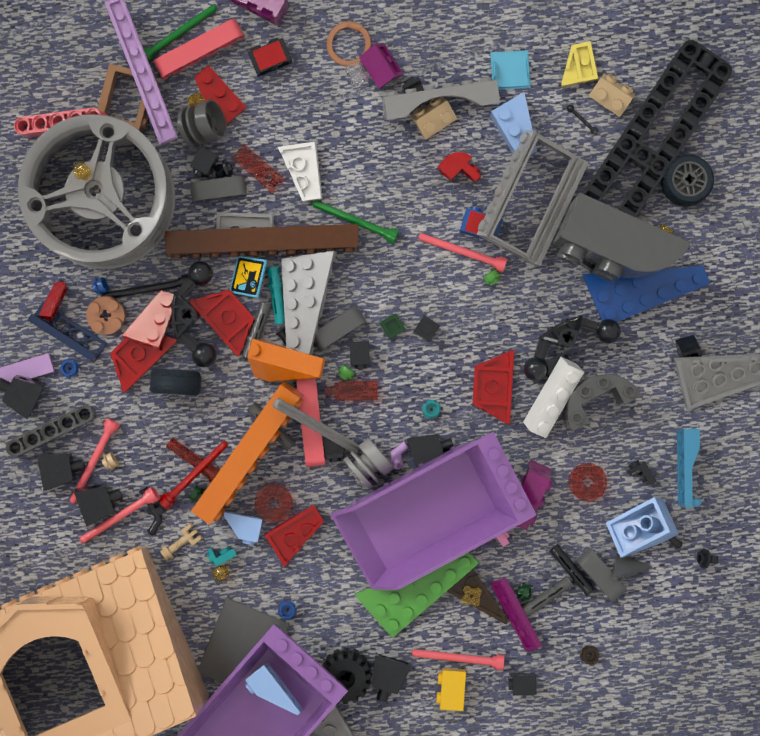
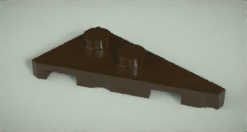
[447,569,508,624]

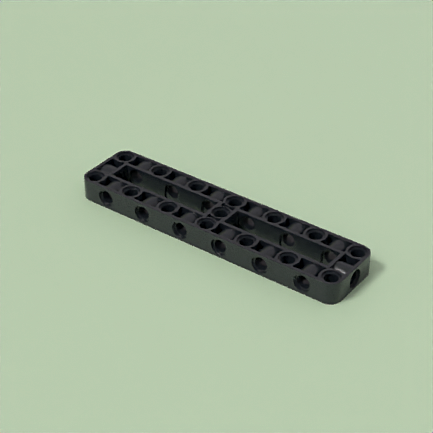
[552,40,732,272]

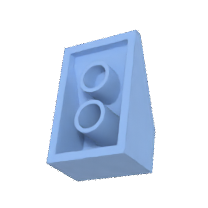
[606,497,679,558]
[245,662,303,715]

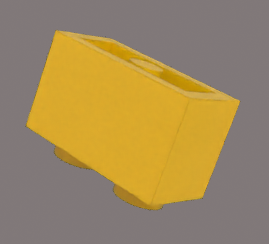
[436,668,466,711]

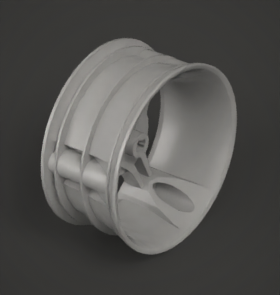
[18,114,175,269]

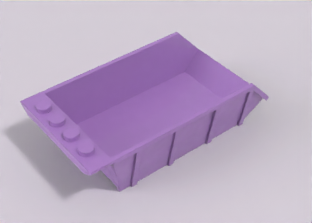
[330,432,536,590]
[177,624,348,736]

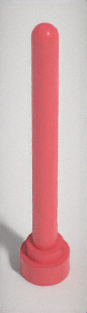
[418,234,508,273]
[70,418,121,504]
[79,487,160,543]
[412,649,504,671]

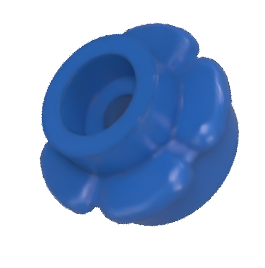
[92,277,109,295]
[60,359,79,378]
[278,601,297,620]

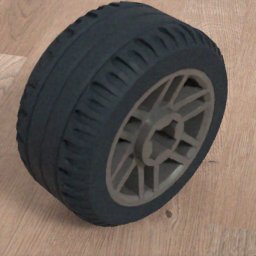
[661,155,714,207]

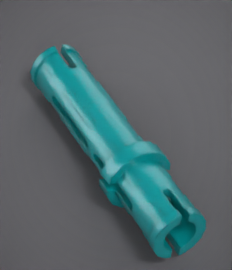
[267,266,285,325]

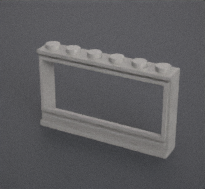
[476,130,589,266]

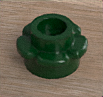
[187,485,204,503]
[517,582,531,601]

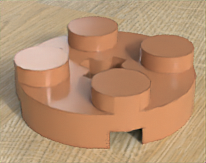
[86,296,126,335]

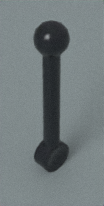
[567,105,598,134]

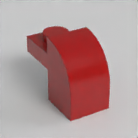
[437,152,481,184]

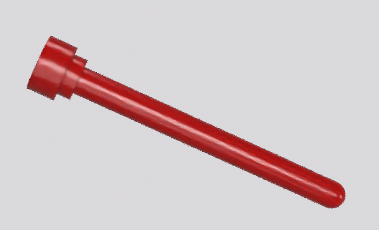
[159,441,228,509]

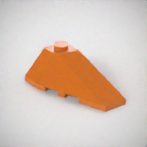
[247,338,326,382]

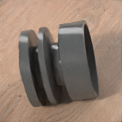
[177,99,227,147]

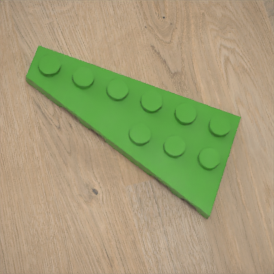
[354,552,479,638]

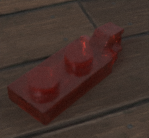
[324,381,378,401]

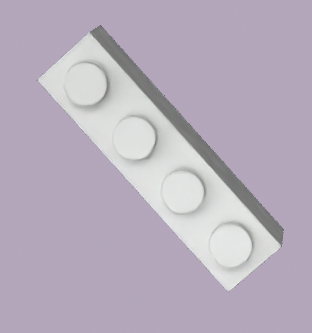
[523,357,584,438]

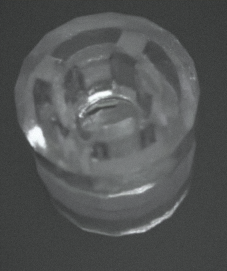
[345,61,370,87]

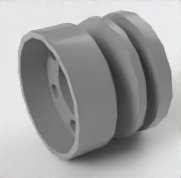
[343,438,394,489]

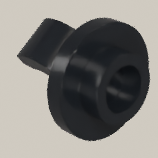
[214,159,234,179]
[697,549,718,568]

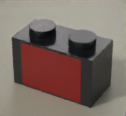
[248,38,293,77]

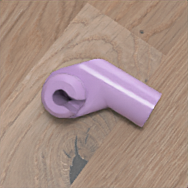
[390,441,409,470]

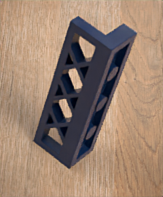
[28,302,107,362]

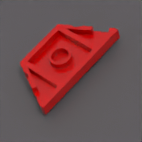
[189,289,255,357]
[110,336,178,393]
[472,350,514,424]

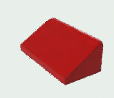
[39,282,68,322]

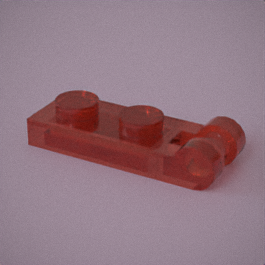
[232,144,284,193]

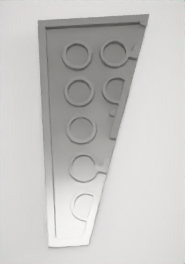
[674,354,760,410]

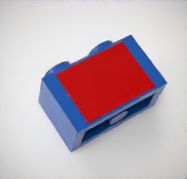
[459,206,503,240]

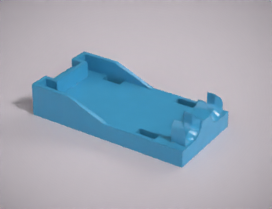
[677,429,702,507]

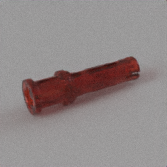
[166,437,221,483]

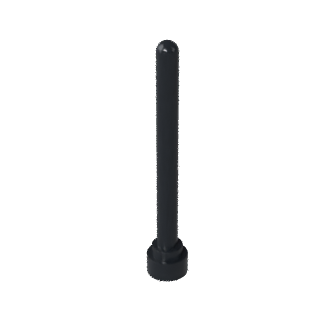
[101,274,189,298]

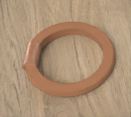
[326,21,371,67]

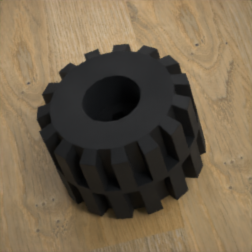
[322,647,371,704]

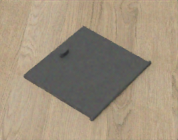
[198,596,290,683]

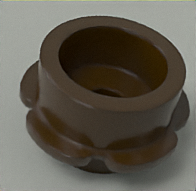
[580,646,599,665]

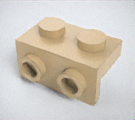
[589,73,635,117]
[410,96,457,140]

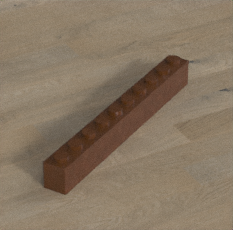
[165,224,359,259]

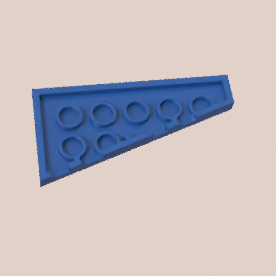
[582,266,711,322]

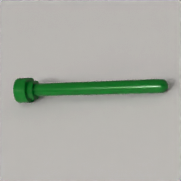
[143,5,217,63]
[312,200,399,244]

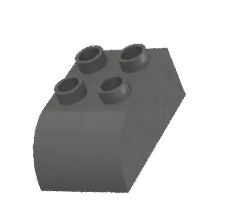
[552,193,691,282]

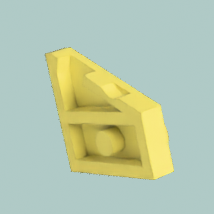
[561,41,598,87]

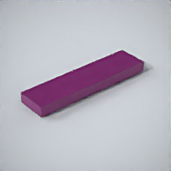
[490,577,542,652]

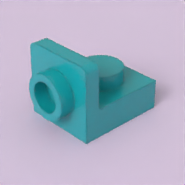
[207,547,238,567]

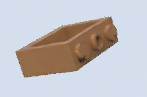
[97,63,158,133]

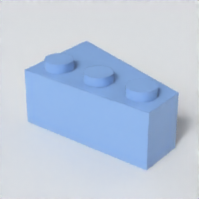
[490,92,537,158]

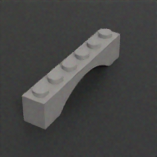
[382,77,500,120]

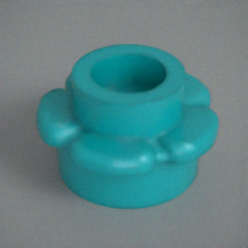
[422,400,441,418]

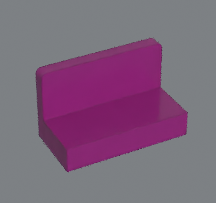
[359,43,404,88]

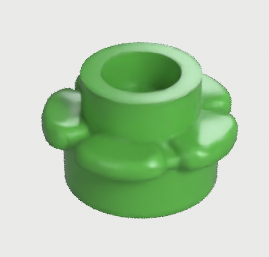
[483,269,501,286]
[337,364,355,381]

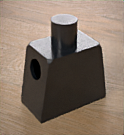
[0,375,46,419]
[407,434,453,468]
[37,454,85,491]
[74,483,123,527]
[372,653,411,702]

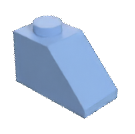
[224,511,263,545]

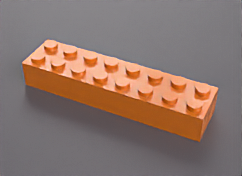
[191,381,303,525]

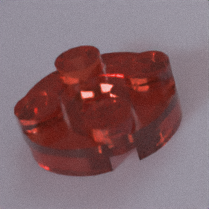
[568,463,607,501]
[255,484,293,522]

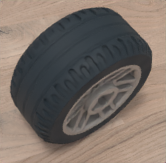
[150,369,201,396]

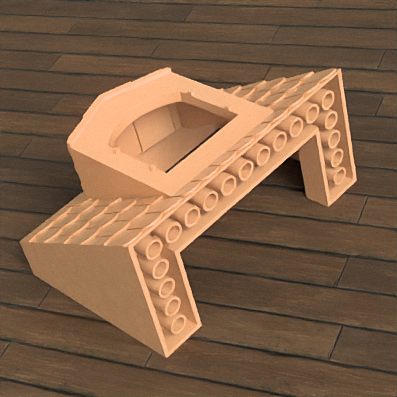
[0,545,209,736]

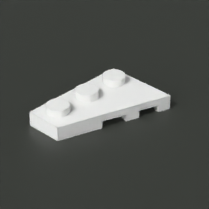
[278,142,322,202]

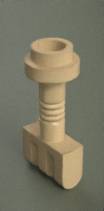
[160,522,203,560]

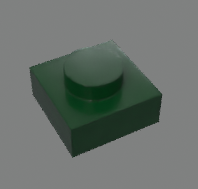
[379,313,406,340]

